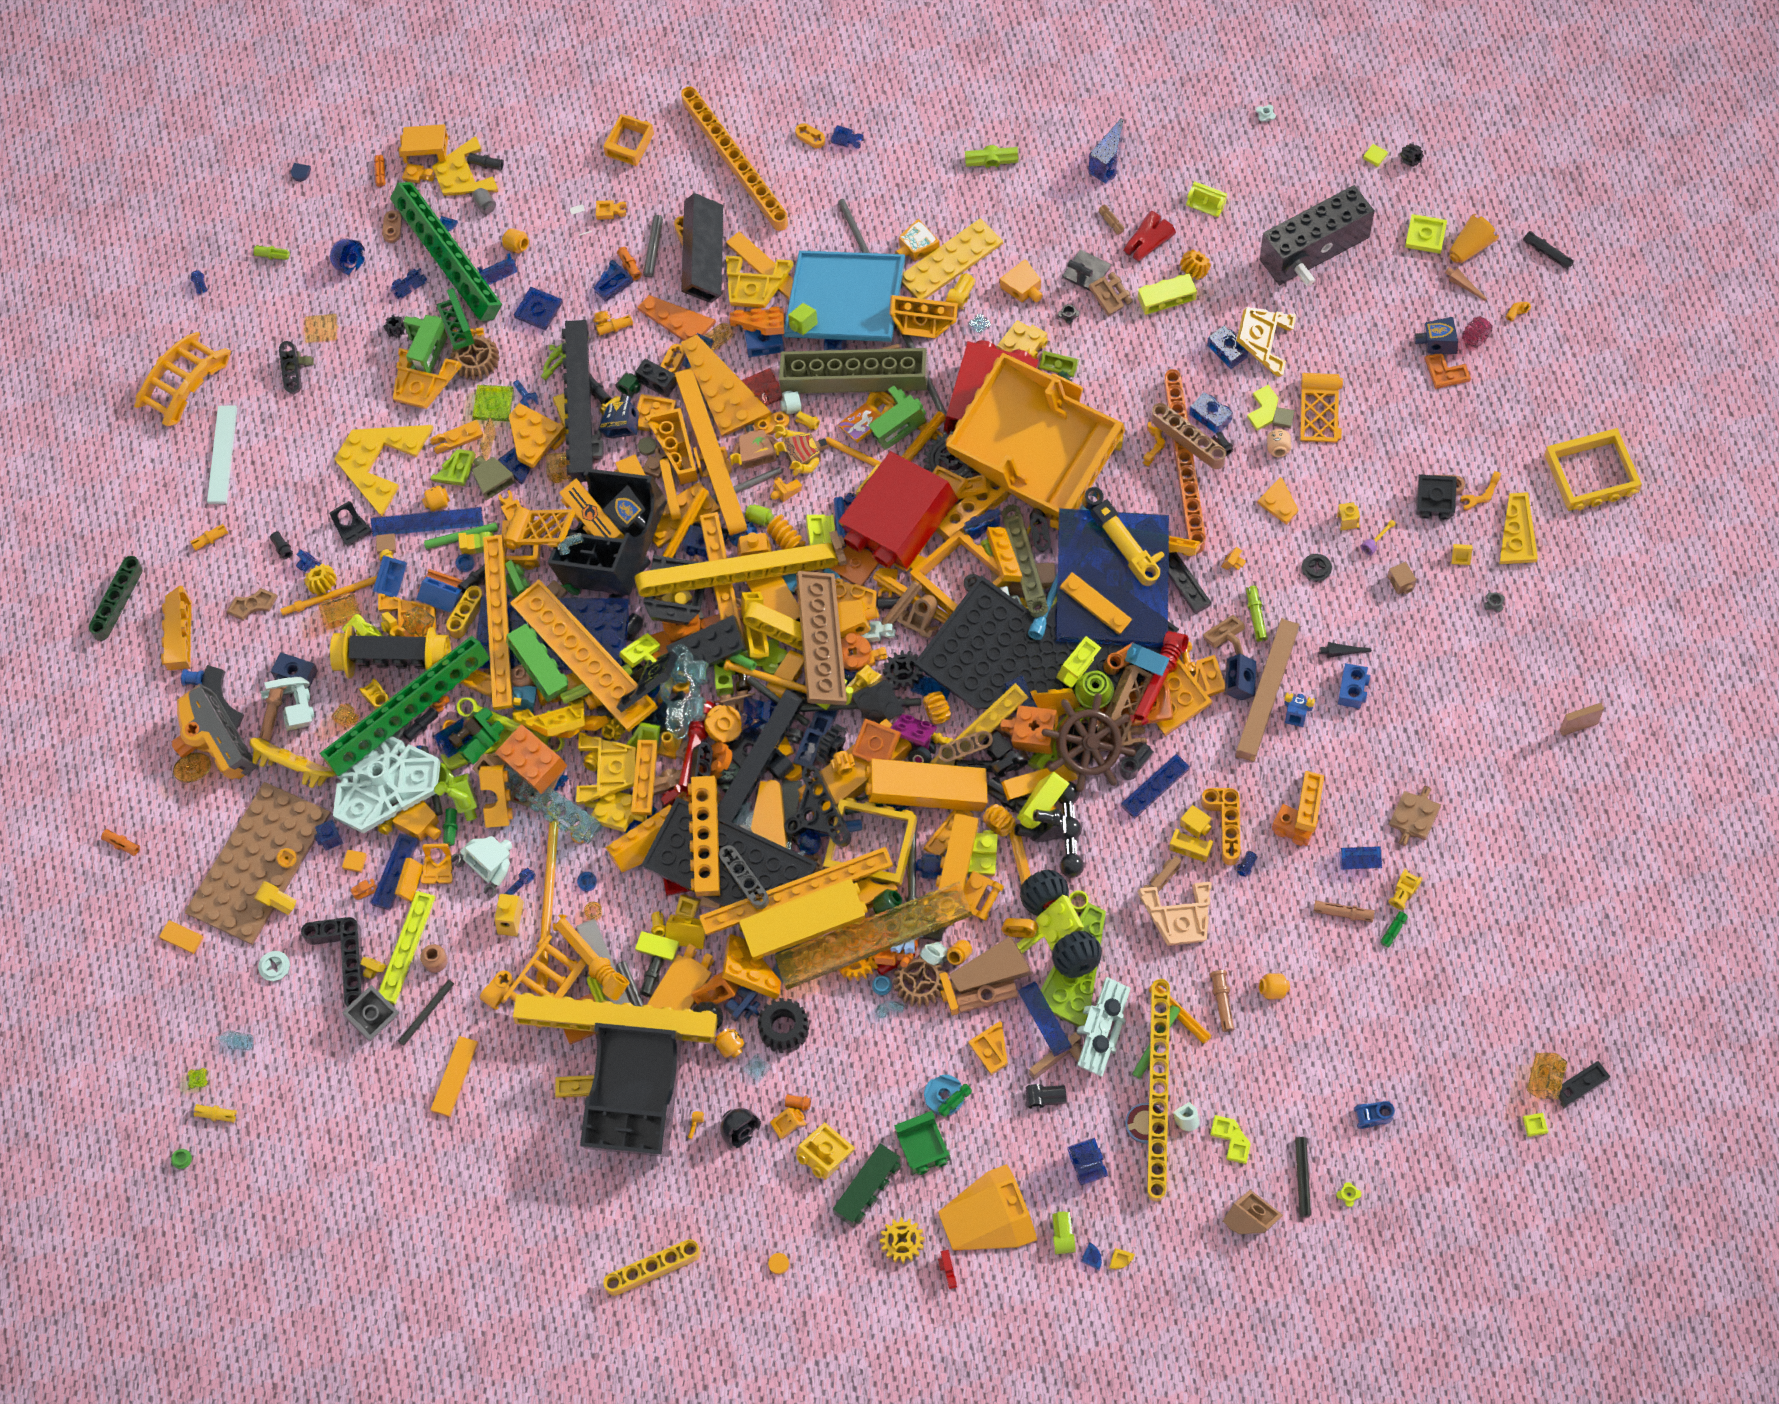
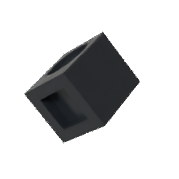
[983,731,1013,761]

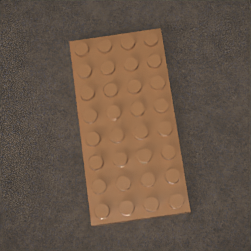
[185,782,331,945]

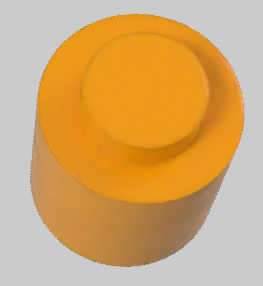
[947,939,972,965]

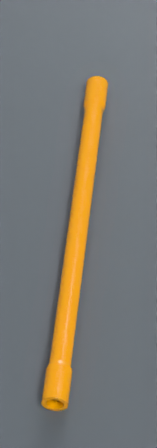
[536,803,561,990]

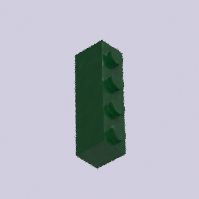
[832,1143,901,1228]

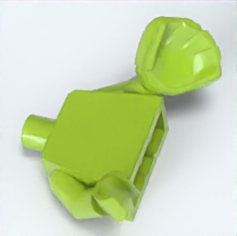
[434,762,478,821]

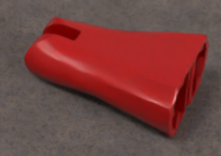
[1123,211,1176,261]

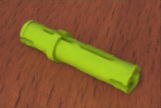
[1245,586,1268,642]

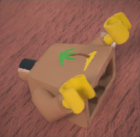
[730,425,787,470]

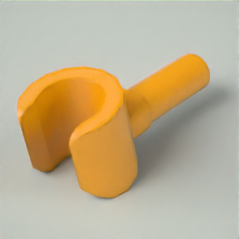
[687,1111,704,1139]

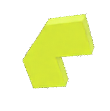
[1247,384,1278,431]
[1210,1115,1251,1164]

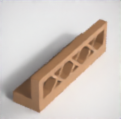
[1097,665,1153,744]

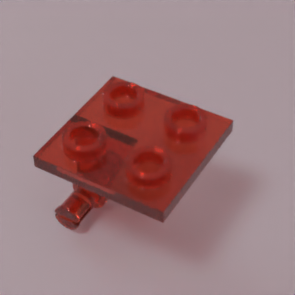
[741,368,783,406]

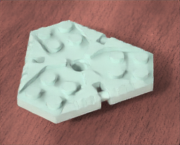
[333,736,440,834]

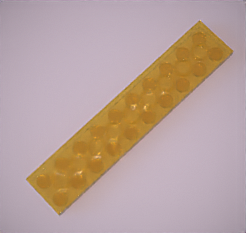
[774,881,973,990]

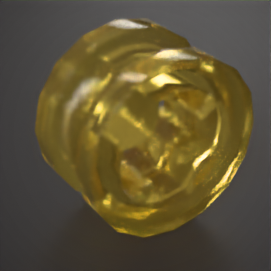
[584,902,603,920]

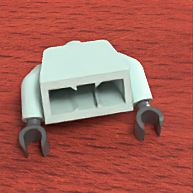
[451,836,512,898]

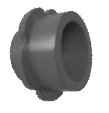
[786,728,804,744]

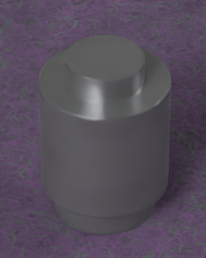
[472,188,496,214]

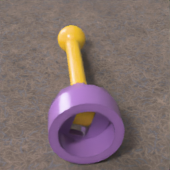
[1360,520,1395,556]

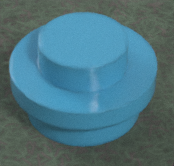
[872,976,892,996]

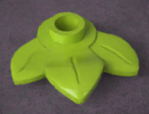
[751,639,788,674]

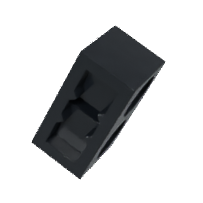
[635,358,677,398]

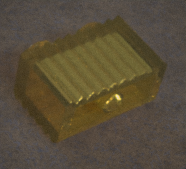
[318,593,363,630]

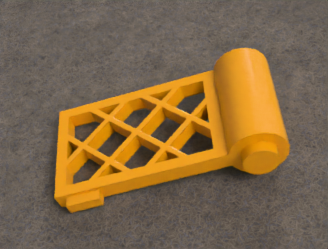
[1300,373,1343,443]
[503,507,576,550]

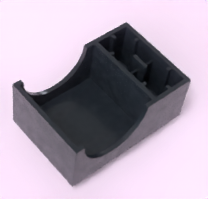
[547,468,667,596]
[580,1023,683,1157]

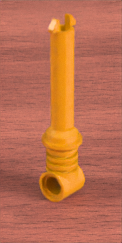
[552,914,630,1001]

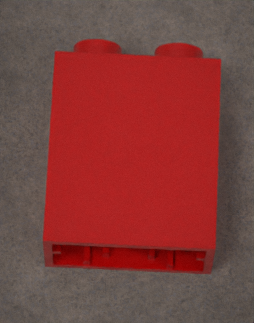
[943,340,1039,435]
[838,451,958,570]

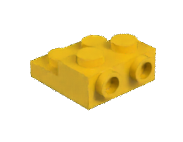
[997,320,1048,359]
[795,1122,855,1180]

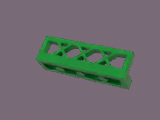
[436,288,475,350]

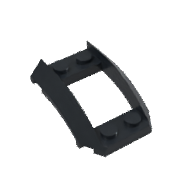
[643,555,705,625]

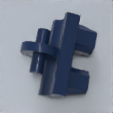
[725,986,760,1022]

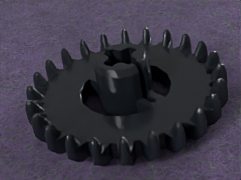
[923,430,979,479]

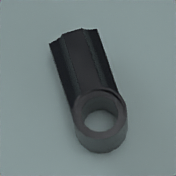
[1120,742,1154,780]
[1025,1084,1067,1109]

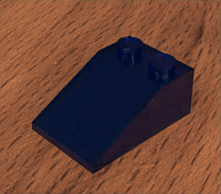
[1088,118,1124,184]

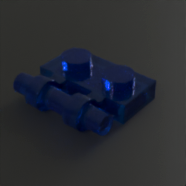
[963,508,1001,540]

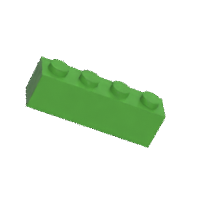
[506,624,569,702]

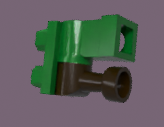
[447,707,505,765]

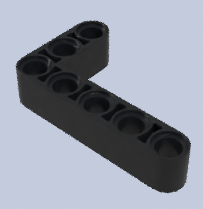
[301,917,364,1007]

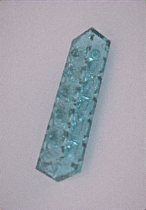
[505,766,603,844]

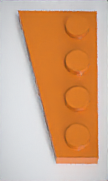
[637,295,716,341]

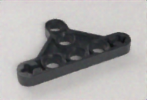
[784,765,852,847]

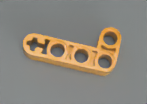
[1201,788,1241,866]

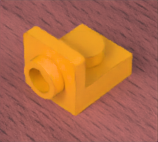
[770,1108,806,1139]

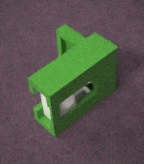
[403,315,448,373]
[868,386,927,450]

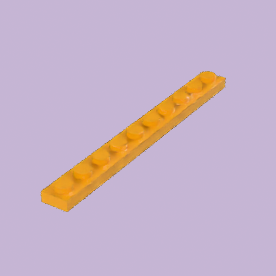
[483,535,513,710]
[699,847,893,936]

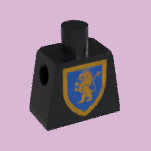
[602,485,647,531]

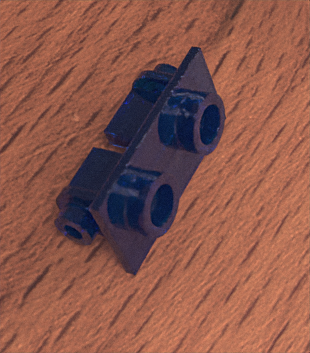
[390,268,427,299]

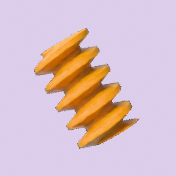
[767,514,806,550]

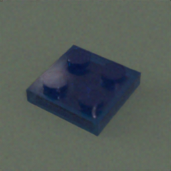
[514,286,563,331]

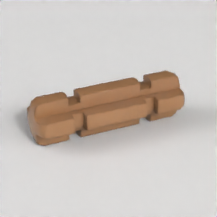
[1099,205,1124,235]

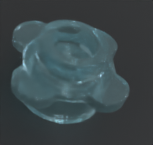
[969,314,991,333]

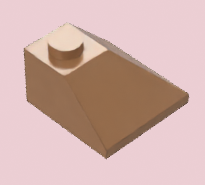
[1222,1190,1283,1234]

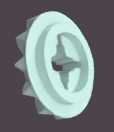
[258,951,291,982]

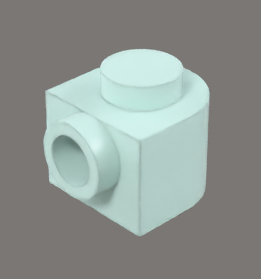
[780,391,801,414]
[1173,1102,1200,1131]

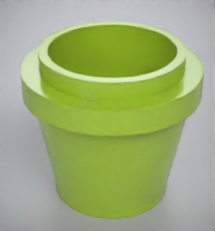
[1075,671,1114,709]

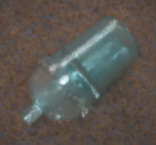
[215,1030,254,1050]

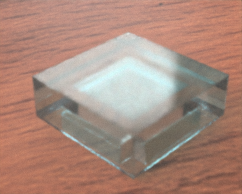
[743,1054,772,1083]

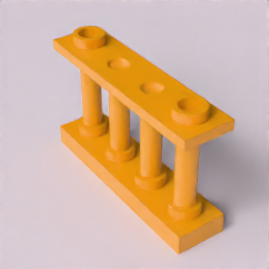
[501,935,586,1029]

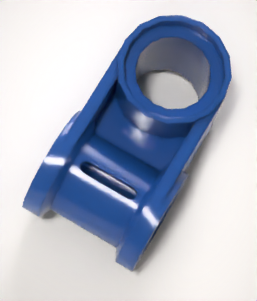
[1354,1101,1395,1129]

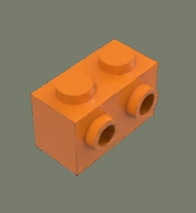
[1272,804,1319,846]

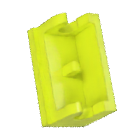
[1186,181,1227,218]

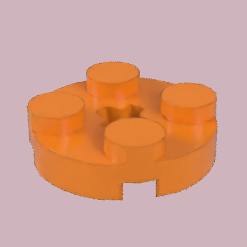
[662,614,700,641]
[841,633,872,672]
[698,742,732,780]

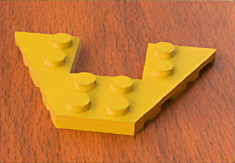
[334,425,434,517]

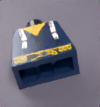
[598,395,639,438]

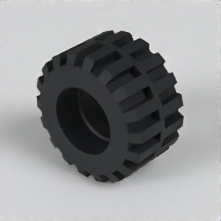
[757,998,809,1053]

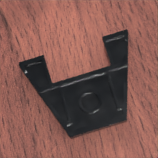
[616,651,678,712]

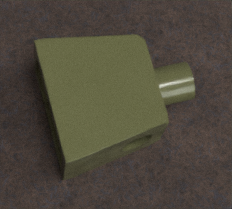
[472,456,516,501]

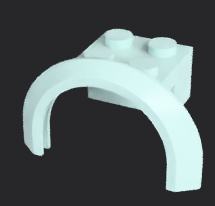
[261,677,314,731]

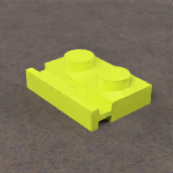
[805,515,835,546]

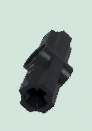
[987,777,1028,813]

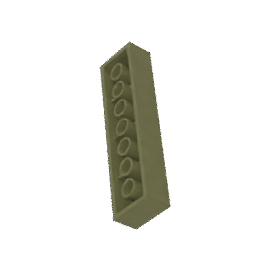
[779,348,928,394]

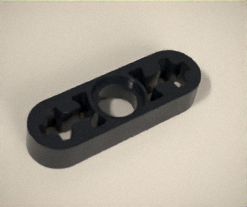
[279,341,302,394]
[689,742,713,784]

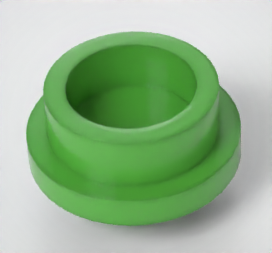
[171,1149,192,1169]

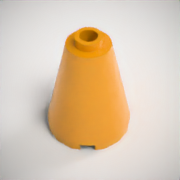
[1449,213,1499,263]

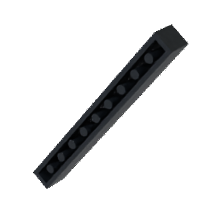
[562,320,594,482]

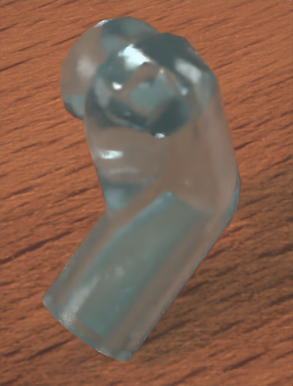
[558,533,583,555]
[876,1000,905,1018]

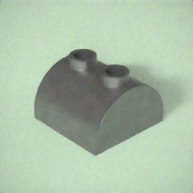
[342,985,400,1041]

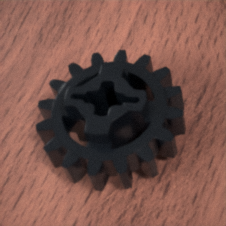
[882,650,924,691]
[816,724,847,765]

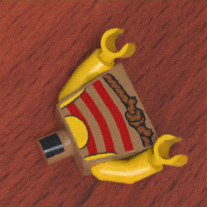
[773,424,828,476]

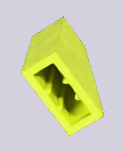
[1016,772,1069,829]

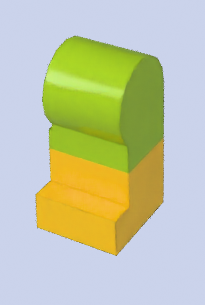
[458,532,494,556]

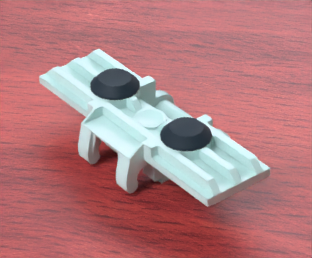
[1076,977,1131,1077]

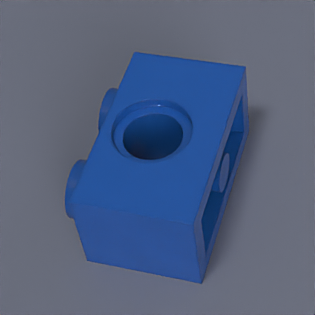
[744,329,784,358]

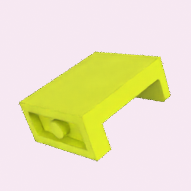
[1056,636,1101,688]

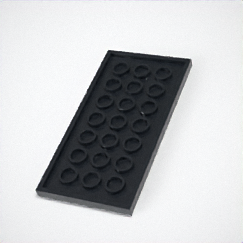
[641,797,818,907]

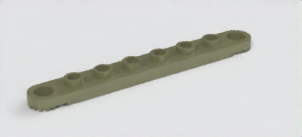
[1002,504,1048,618]

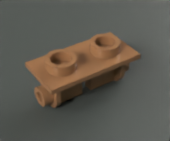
[713,690,755,711]

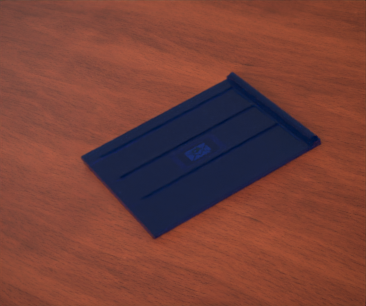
[1056,508,1169,647]

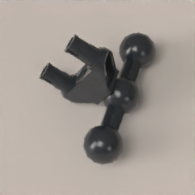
[1014,781,1085,878]

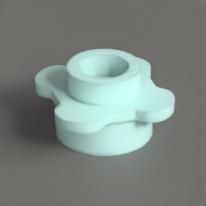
[1256,105,1276,122]

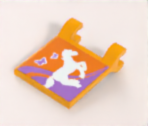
[837,392,892,443]

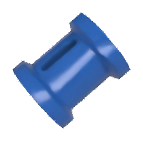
[181,669,204,686]

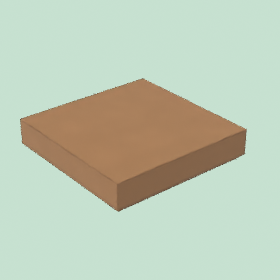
[1560,703,1604,736]

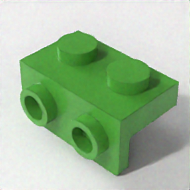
[505,560,531,599]

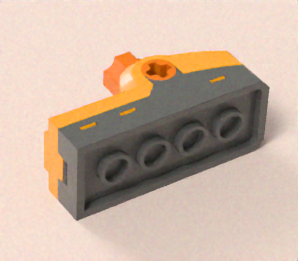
[171,684,258,780]

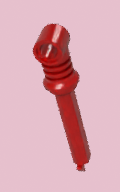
[1130,631,1189,725]
[674,696,716,797]

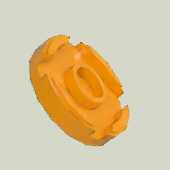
[704,705,743,743]

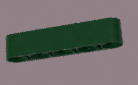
[89,556,143,641]

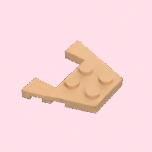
[1137,882,1212,946]

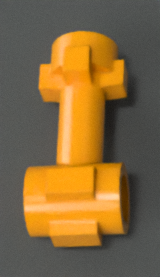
[1181,642,1196,674]

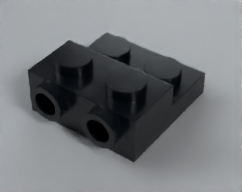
[1416,474,1457,520]
[852,676,905,724]

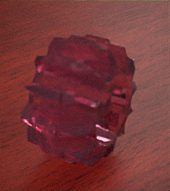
[1462,316,1493,348]

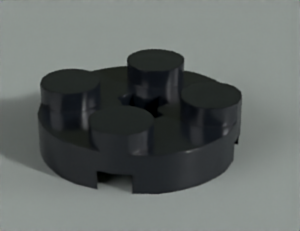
[990,750,1030,778]

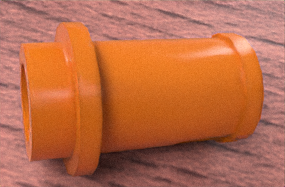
[785,1094,811,1112]

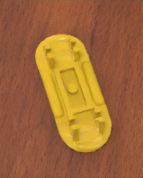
[249,737,336,788]

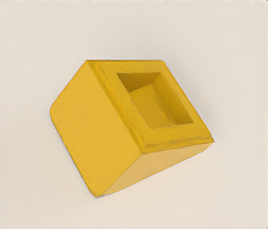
[675,894,701,918]

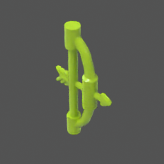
[540,337,589,381]

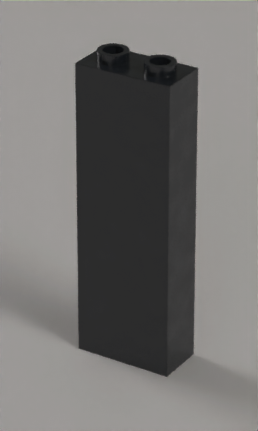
[681,193,723,303]

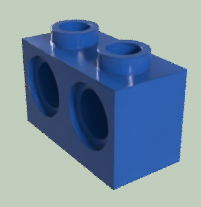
[1337,663,1370,709]

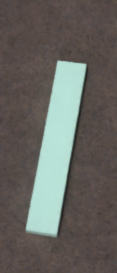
[207,405,237,504]

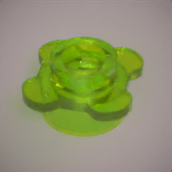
[187,1068,208,1089]

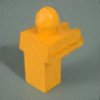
[770,477,802,502]

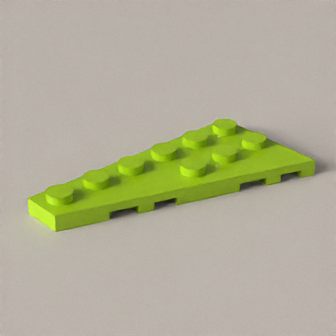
[1034,903,1106,1027]

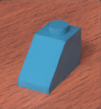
[1125,643,1170,676]

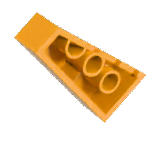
[645,408,698,485]
[161,585,192,671]
[605,805,672,873]

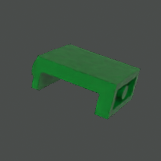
[894,1111,951,1175]

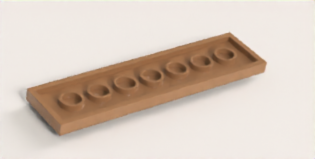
[796,571,847,705]

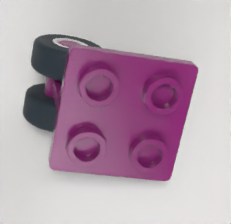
[891,714,937,764]

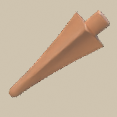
[1445,267,1487,301]

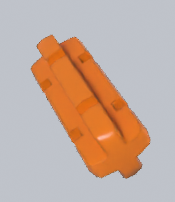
[374,154,386,187]

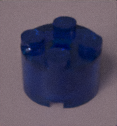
[1067,1137,1108,1186]

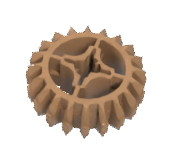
[450,334,500,381]
[893,954,945,1008]

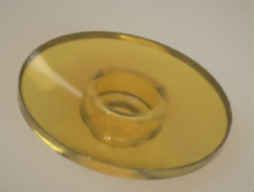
[173,753,211,783]

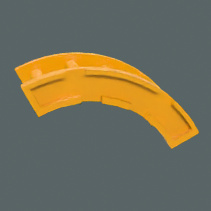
[134,332,231,427]

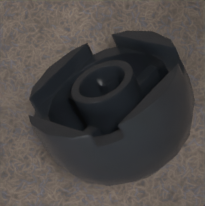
[720,1108,761,1148]

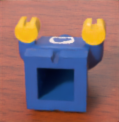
[1284,692,1315,727]

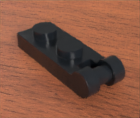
[1551,1061,1611,1109]

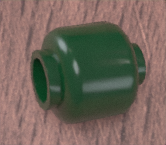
[873,889,902,918]

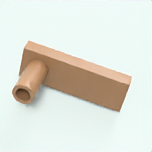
[1029,1032,1082,1081]

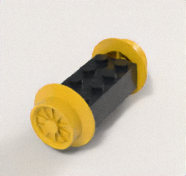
[330,626,451,679]

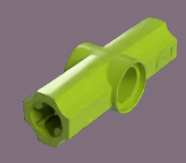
[965,145,1019,168]

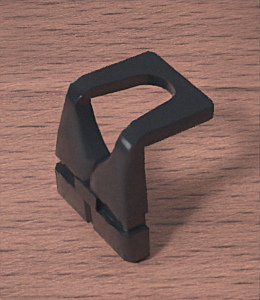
[329,501,372,546]

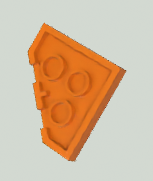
[730,307,784,335]

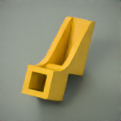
[741,592,769,659]

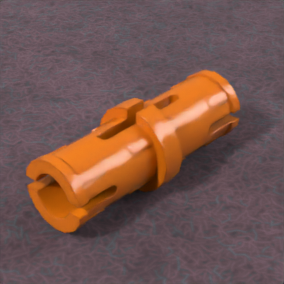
[617,247,642,280]
[101,829,140,856]

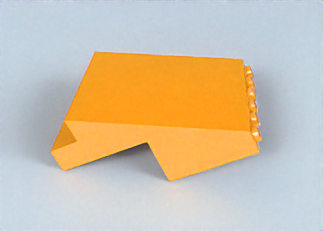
[946,353,1126,523]

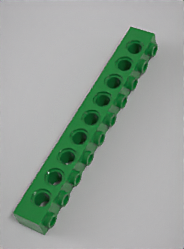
[390,182,502,321]
[319,635,490,777]

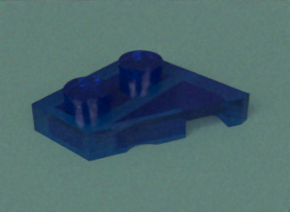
[594,259,634,302]
[498,447,531,485]
[741,697,770,733]

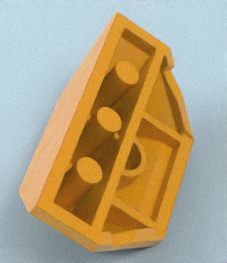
[889,295,958,338]

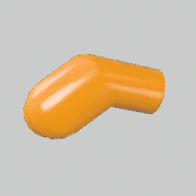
[1505,302,1531,322]

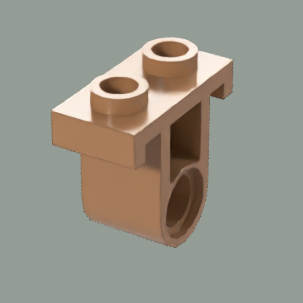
[897,595,939,638]

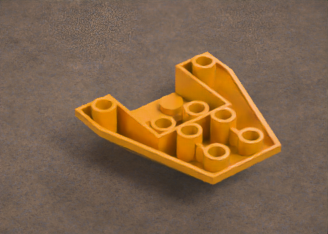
[938,1164,1038,1251]

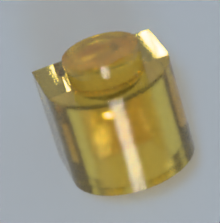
[331,703,359,729]

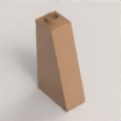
[949,936,1033,994]

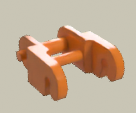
[351,878,378,900]

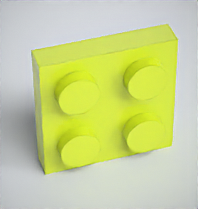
[1405,214,1447,254]

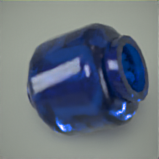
[916,853,943,880]

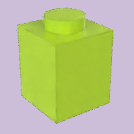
[788,303,818,335]

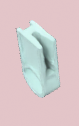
[920,942,948,965]

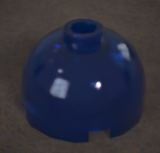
[329,238,365,275]

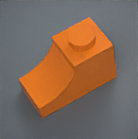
[691,972,740,1005]

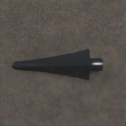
[1319,642,1372,658]

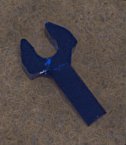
[513,380,538,408]
[504,867,536,895]

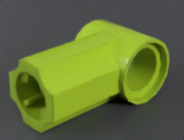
[1052,1211,1076,1255]

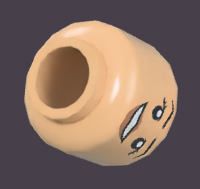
[1267,429,1291,457]

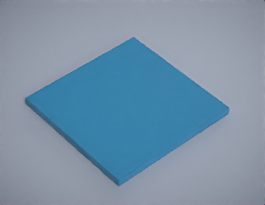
[783,250,905,342]

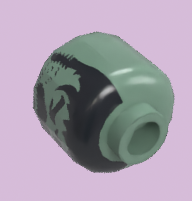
[717,763,740,793]

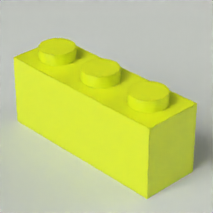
[1138,274,1197,315]

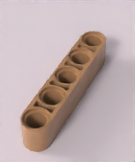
[1151,403,1226,469]

